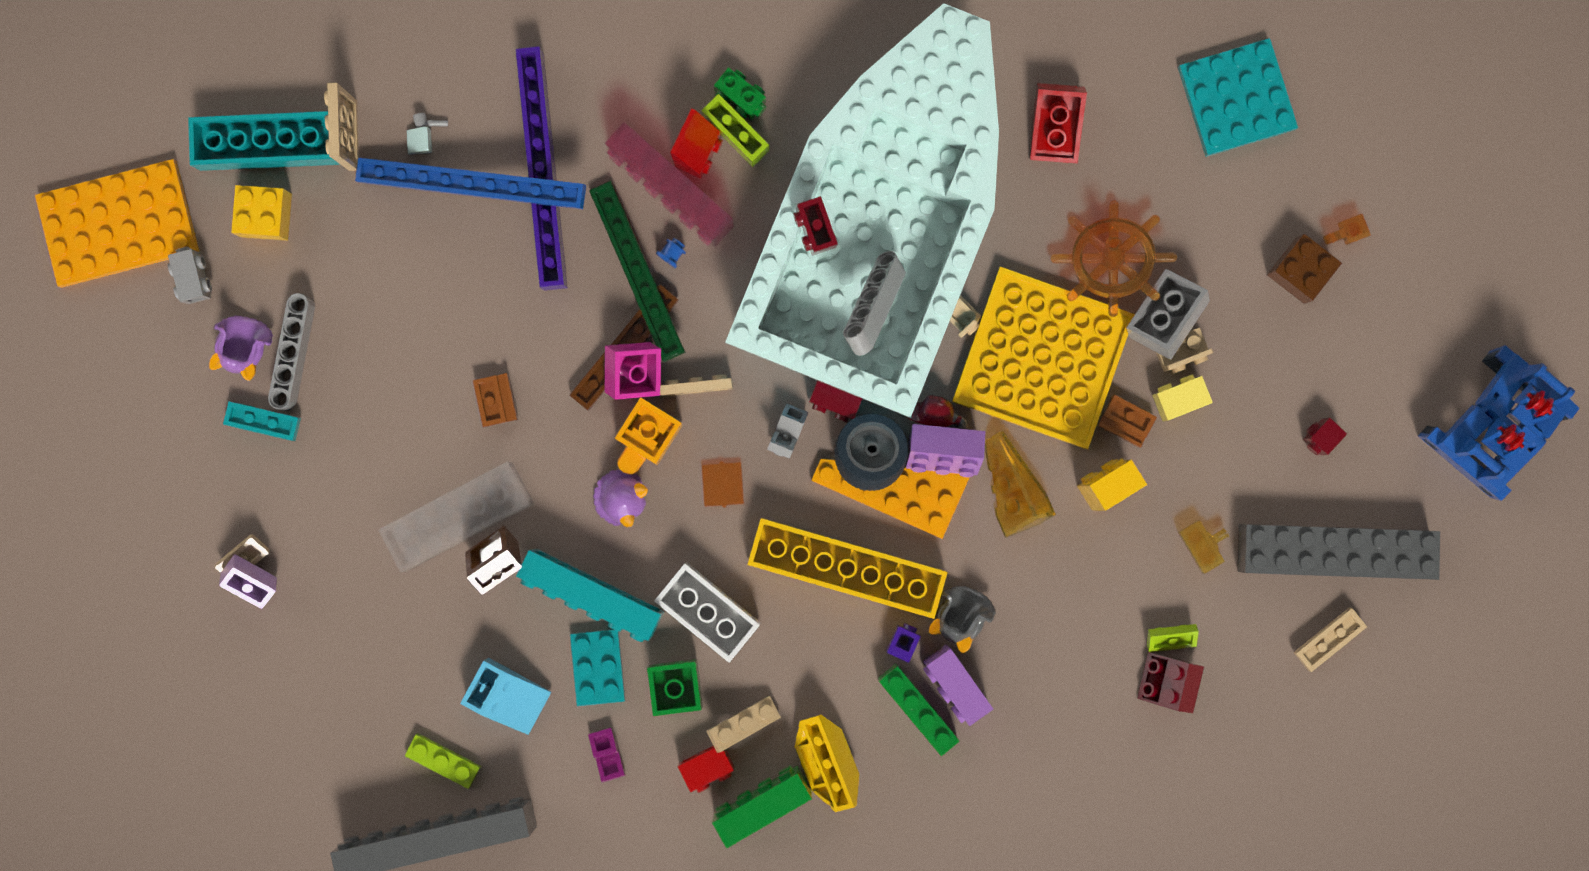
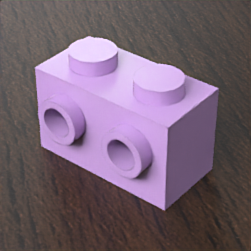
[219,554,277,609]

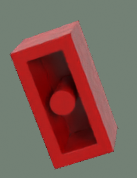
[677,745,735,793]

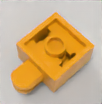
[615,397,683,475]

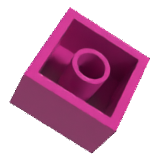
[605,342,661,400]

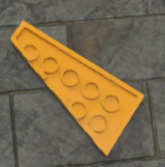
[811,459,970,539]

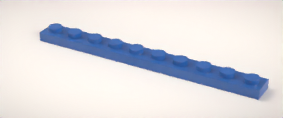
[355,158,586,210]

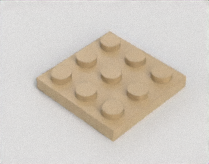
[324,83,359,171]

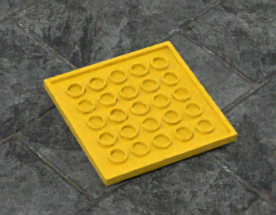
[952,267,1135,450]

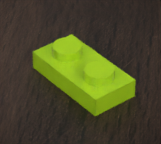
[1147,624,1199,652]

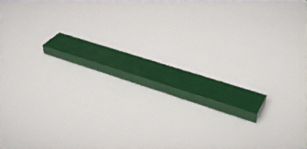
[589,181,686,362]

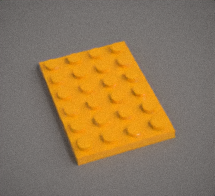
[35,159,200,288]

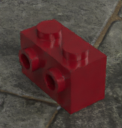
[793,196,838,256]
[809,381,862,423]

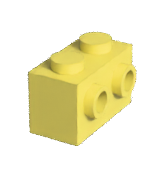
[1152,374,1213,421]

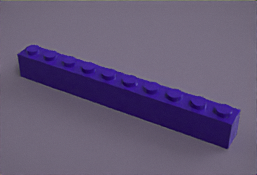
[516,47,568,291]

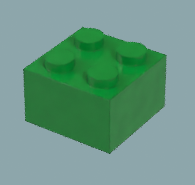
[647,659,703,716]

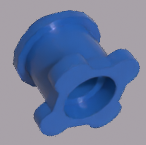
[656,238,686,268]

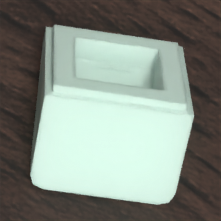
[407,127,432,155]

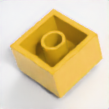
[231,185,292,241]

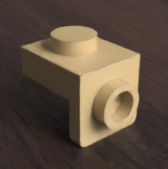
[950,296,981,338]

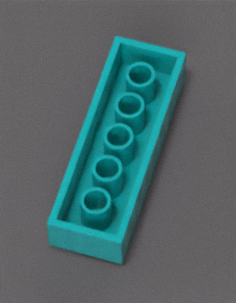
[188,111,340,171]
[516,548,665,642]

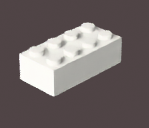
[654,562,761,663]

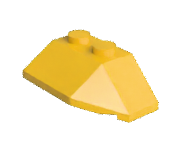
[795,714,860,812]

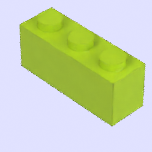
[701,94,769,167]

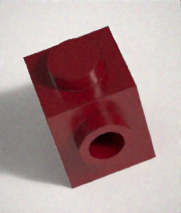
[1303,418,1347,456]

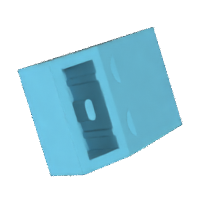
[460,658,552,735]

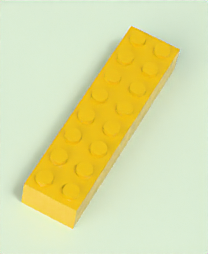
[747,518,948,619]

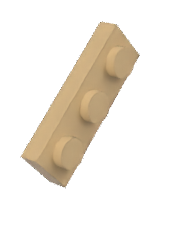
[660,375,733,397]
[1293,608,1367,672]
[706,696,781,753]

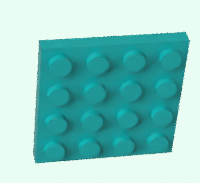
[1177,38,1298,157]

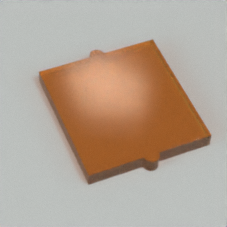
[702,461,744,508]

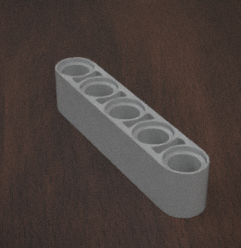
[843,251,906,356]
[268,293,315,410]

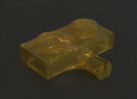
[1178,520,1229,574]

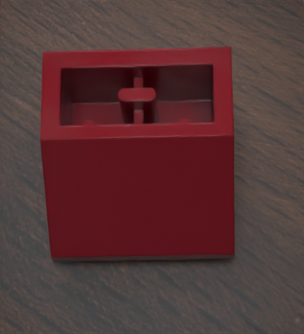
[1137,652,1204,713]

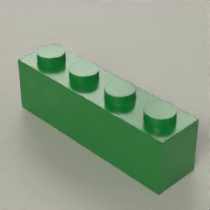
[877,663,960,757]

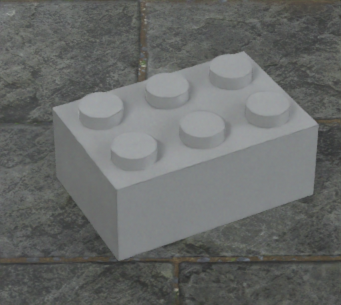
[1127,269,1210,360]

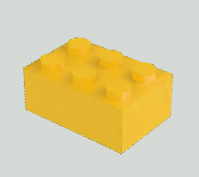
[1077,458,1147,511]

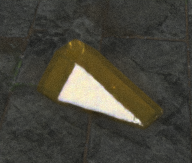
[985,431,1056,538]

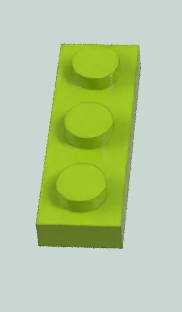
[405,733,481,789]

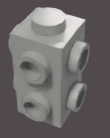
[167,247,212,304]

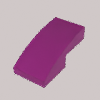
[588,728,626,783]

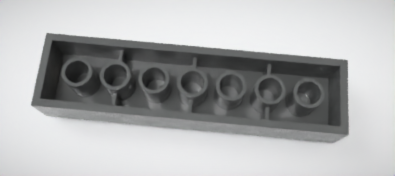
[1238,524,1440,580]
[330,797,537,871]

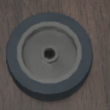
[835,414,908,491]

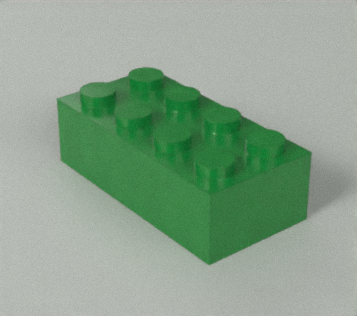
[712,765,812,849]

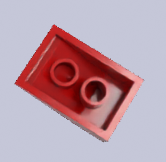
[1030,83,1087,164]
[670,108,723,179]

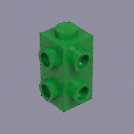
[714,67,767,121]

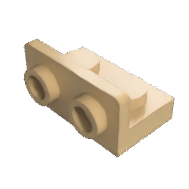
[1156,327,1213,374]

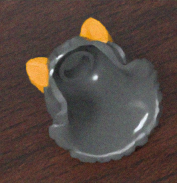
[929,586,996,653]

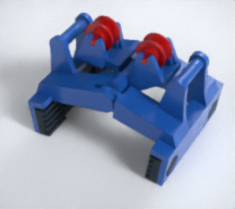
[1418,345,1579,501]

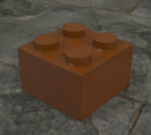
[1267,234,1342,304]

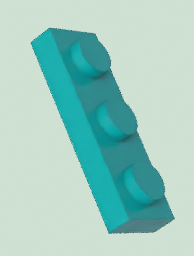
[223,401,301,441]

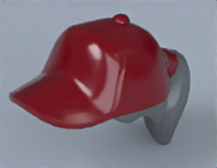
[906,394,967,429]

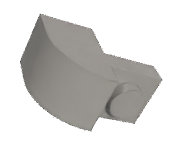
[767,404,809,459]

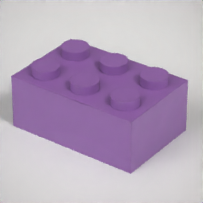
[906,424,985,477]
[923,645,993,726]

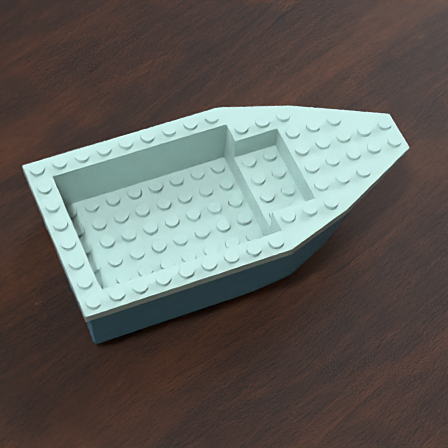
[725,3,999,417]

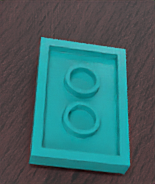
[570,629,626,706]

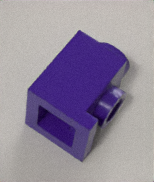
[886,623,921,663]

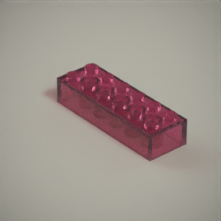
[605,122,734,247]

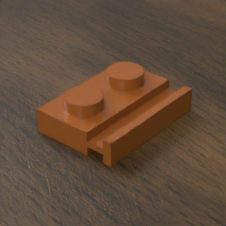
[473,373,518,427]
[1097,395,1157,448]

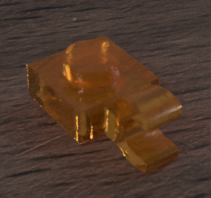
[1323,214,1371,245]

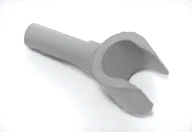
[413,113,448,128]

